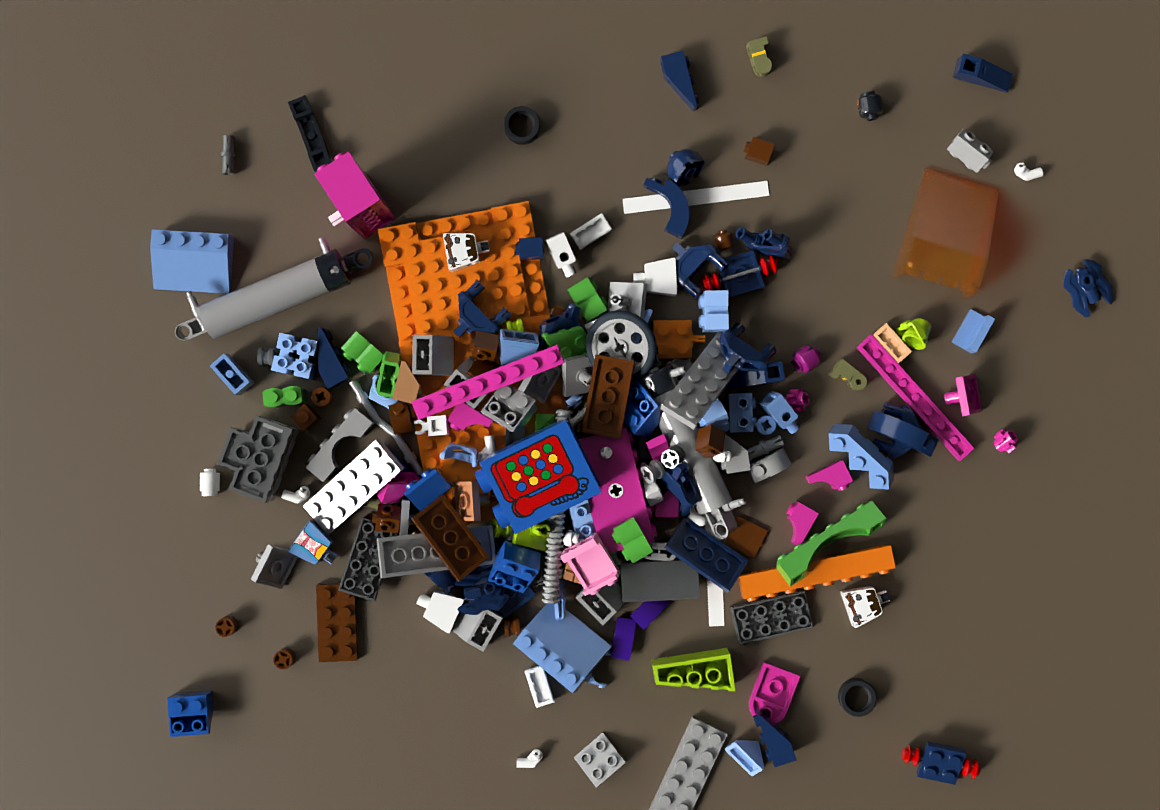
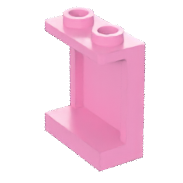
[560,533,620,596]

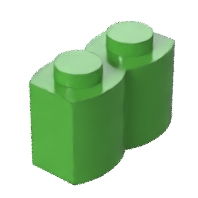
[567,278,608,323]
[341,331,384,374]
[376,351,402,398]
[262,386,307,408]
[612,517,653,563]

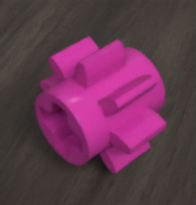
[785,388,810,412]
[994,429,1018,453]

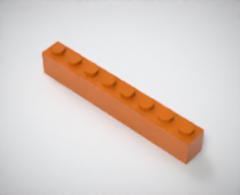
[738,544,896,601]

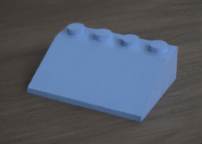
[150,229,234,294]
[513,603,612,693]

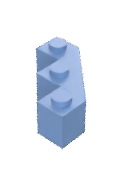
[829,424,894,490]

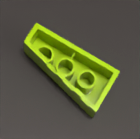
[651,648,735,691]

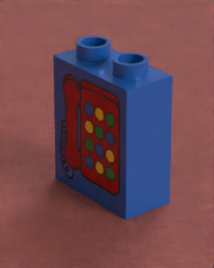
[475,417,602,534]

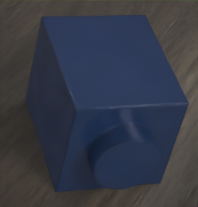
[515,237,543,260]

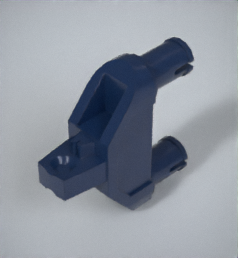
[736,227,792,259]
[672,242,730,300]
[453,280,512,338]
[538,304,585,350]
[720,322,777,374]
[873,402,920,459]
[656,461,698,517]

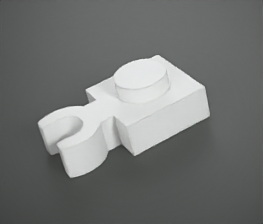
[414,415,449,436]

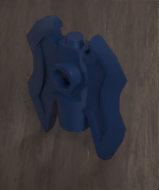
[1063,259,1113,318]
[454,568,509,615]

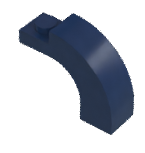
[643,177,689,239]
[866,411,939,457]

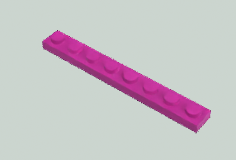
[856,334,974,461]
[411,345,565,420]

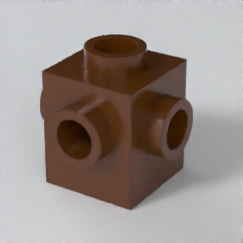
[372,504,401,533]

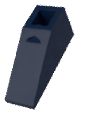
[660,51,699,111]
[952,53,1013,93]
[318,327,351,389]
[725,361,785,390]
[753,707,797,767]

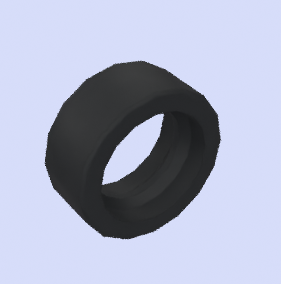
[504,106,540,145]
[838,678,877,717]

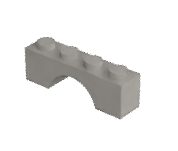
[306,408,375,482]

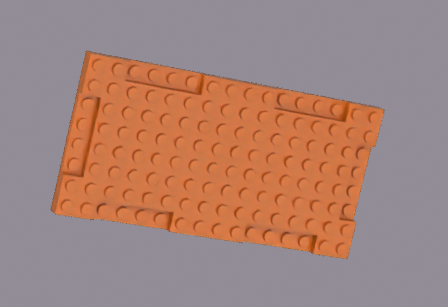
[378,201,568,525]

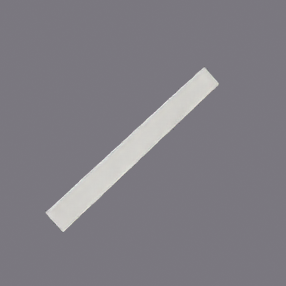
[623,181,769,214]
[704,513,724,626]

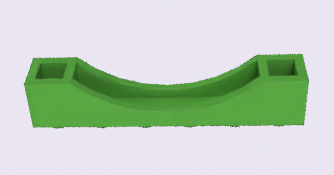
[776,501,886,587]

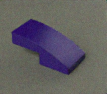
[630,600,670,630]
[611,617,636,661]

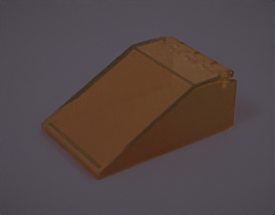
[892,168,999,299]

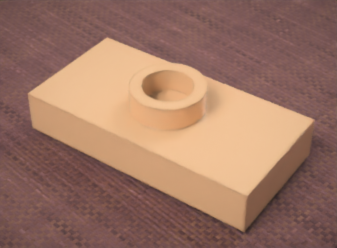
[873,323,912,364]

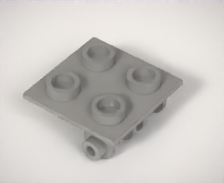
[574,733,626,788]

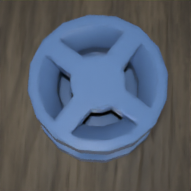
[755,416,776,435]

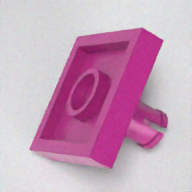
[944,374,982,416]

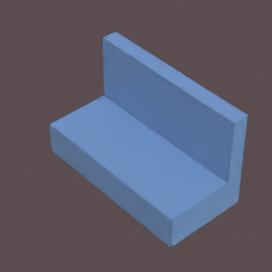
[952,309,995,353]

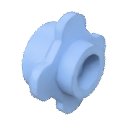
[565,394,583,409]

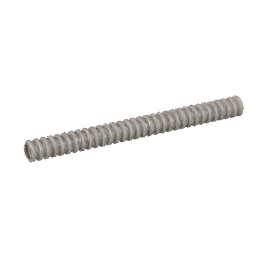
[542,409,573,604]

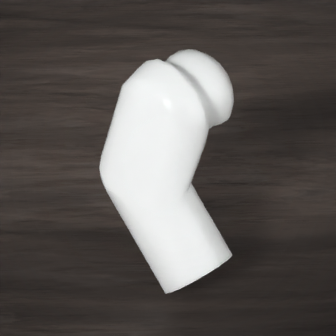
[281,486,310,504]
[517,749,543,768]

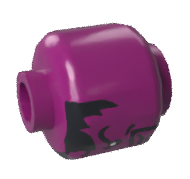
[792,345,821,373]

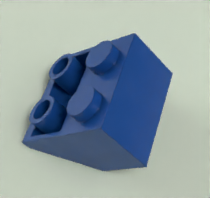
[624,380,660,437]
[404,467,453,511]
[488,541,541,593]
[167,691,213,737]

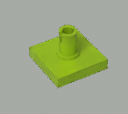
[512,518,550,551]

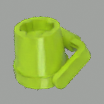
[896,318,932,350]

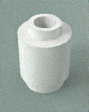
[200,469,220,496]

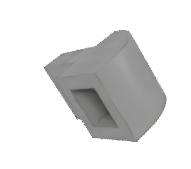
[749,448,792,483]

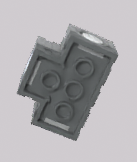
[217,416,300,503]

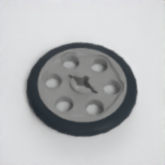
[586,310,657,383]

